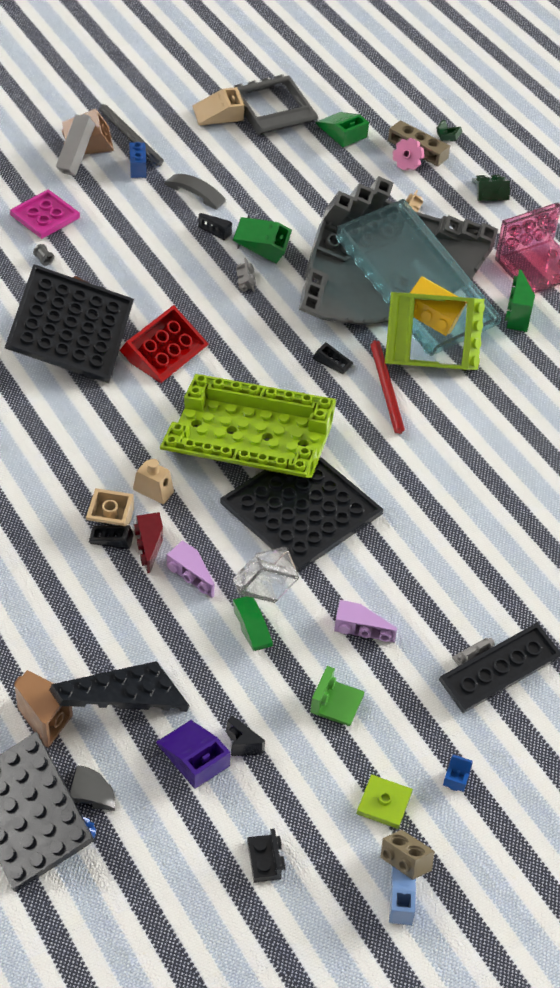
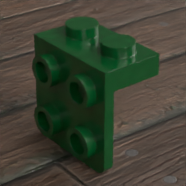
[472,174,510,201]

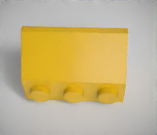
[410,276,467,336]

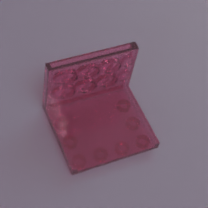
[495,202,560,293]

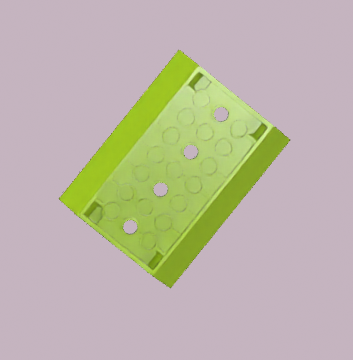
[160,374,336,478]

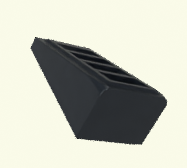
[198,213,232,240]
[313,342,353,374]
[89,525,134,549]

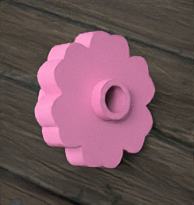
[393,138,424,171]

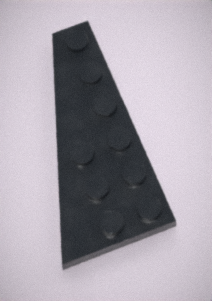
[49,661,190,712]

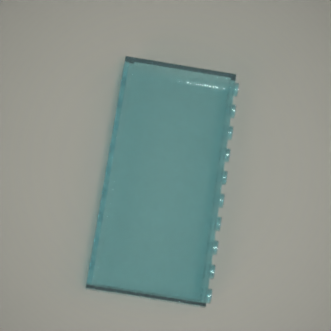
[336,199,502,356]

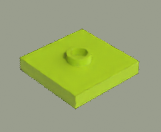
[356,774,413,829]

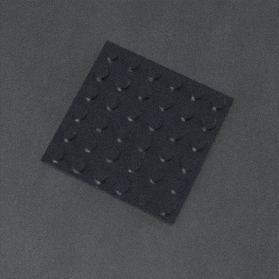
[5,264,134,383]
[220,445,383,573]

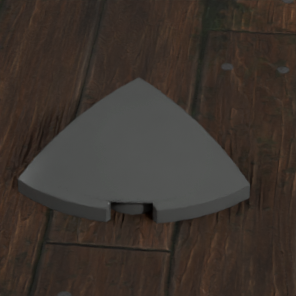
[70,765,115,811]

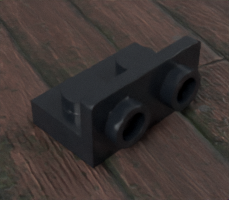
[247,828,285,883]

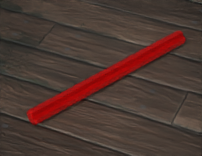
[370,340,405,434]

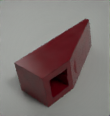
[133,512,163,573]

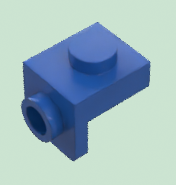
[443,755,473,792]

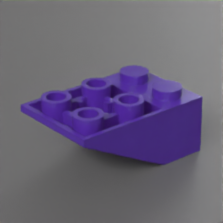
[156,720,231,789]

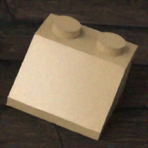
[86,488,134,526]

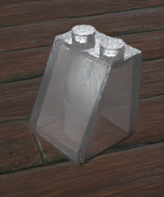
[233,547,299,603]

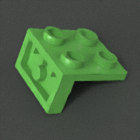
[310,666,364,726]

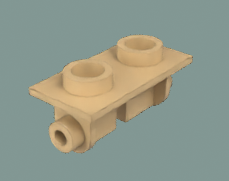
[403,190,423,212]

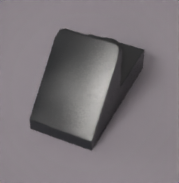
[226,715,265,756]

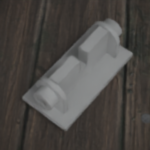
[236,258,256,292]
[452,638,495,666]

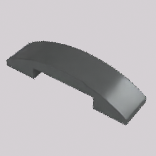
[165,174,226,210]

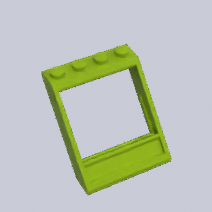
[385,292,485,370]

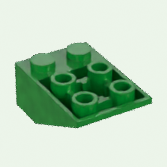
[316,112,369,147]
[233,217,292,264]
[505,269,535,332]

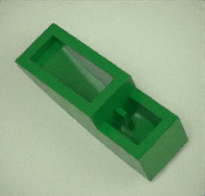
[233,595,273,651]

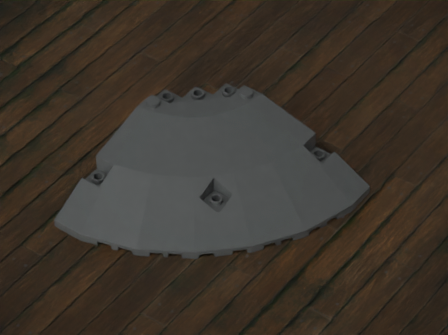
[299,176,498,325]

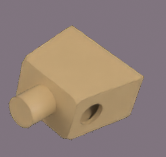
[133,459,174,505]

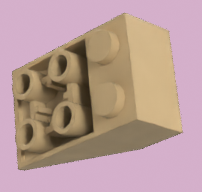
[192,87,244,125]

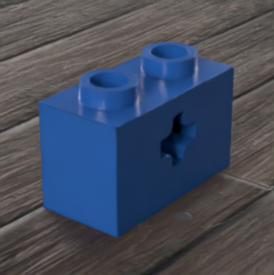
[129,142,147,178]

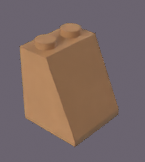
[61,109,114,154]
[14,670,73,748]

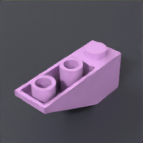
[167,540,214,598]
[334,600,397,642]

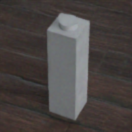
[56,114,95,176]

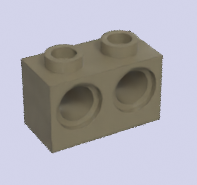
[380,830,435,880]

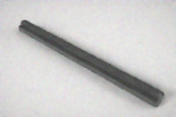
[100,104,164,166]

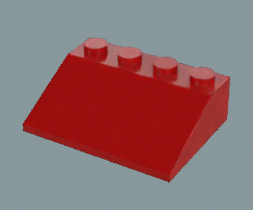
[119,305,209,383]

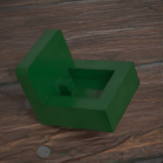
[436,120,463,142]

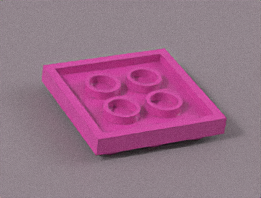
[10,189,80,239]

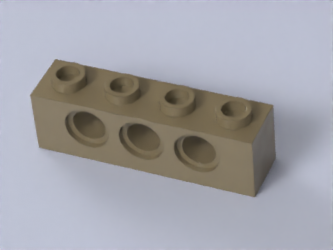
[388,120,450,167]

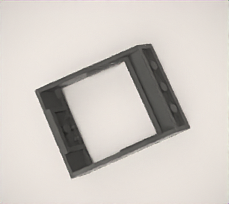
[234,74,318,135]

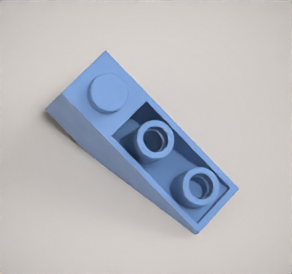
[389,866,416,925]

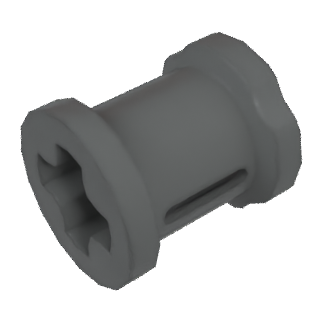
[33,244,54,266]

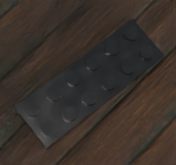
[439,622,560,713]

